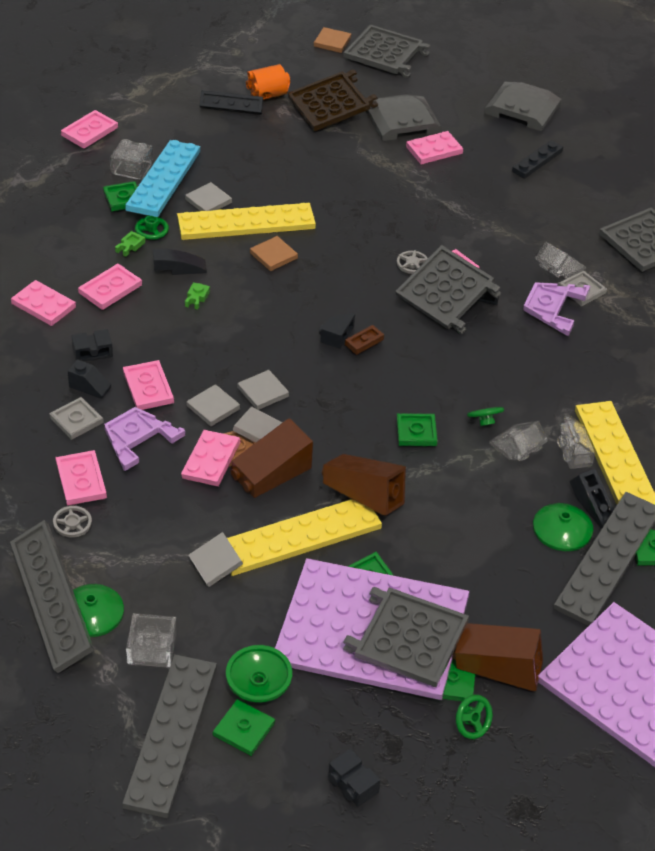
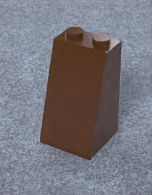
[231,418,313,498]
[322,454,406,515]
[452,623,543,691]

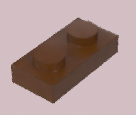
[345,325,384,355]

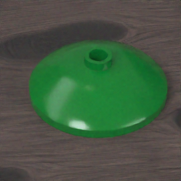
[533,503,593,551]
[73,584,124,637]
[226,645,292,702]

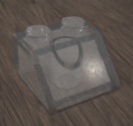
[535,242,587,279]
[489,421,548,461]

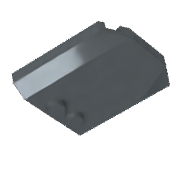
[484,82,561,131]
[366,94,442,141]

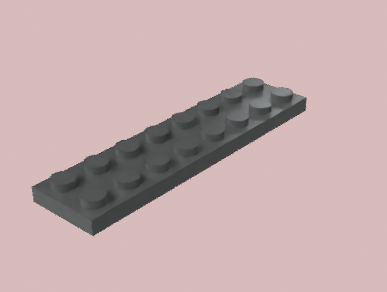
[553,492,655,626]
[10,520,95,673]
[122,654,217,818]

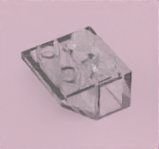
[558,414,595,469]

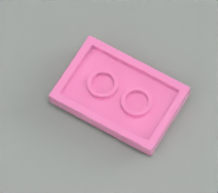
[61,110,118,148]
[406,131,463,164]
[78,264,142,310]
[11,280,76,326]
[123,360,174,410]
[181,430,240,487]
[56,450,107,506]

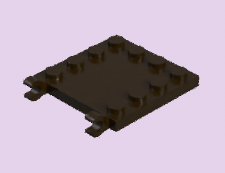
[288,69,378,131]

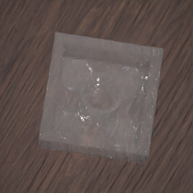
[110,139,153,180]
[126,613,177,668]

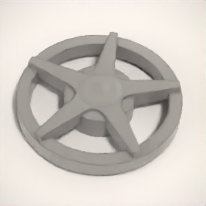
[397,250,428,274]
[53,506,92,537]

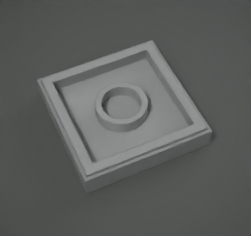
[185,182,232,211]
[558,270,607,306]
[237,370,289,410]
[186,384,240,426]
[49,397,104,440]
[233,406,282,443]
[188,532,243,587]

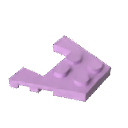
[523,283,590,336]
[104,407,185,471]

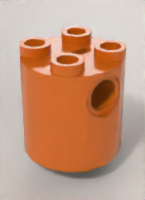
[246,64,290,100]

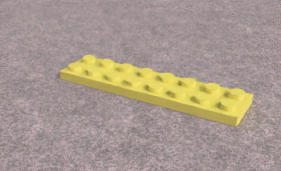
[177,203,316,240]
[575,401,655,504]
[227,499,382,576]

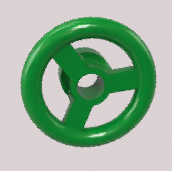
[135,216,169,240]
[467,407,504,426]
[456,695,493,739]

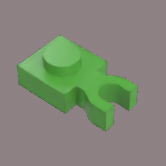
[115,231,145,257]
[185,282,210,310]

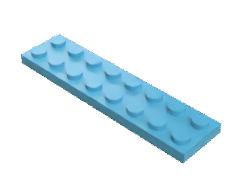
[126,140,201,217]

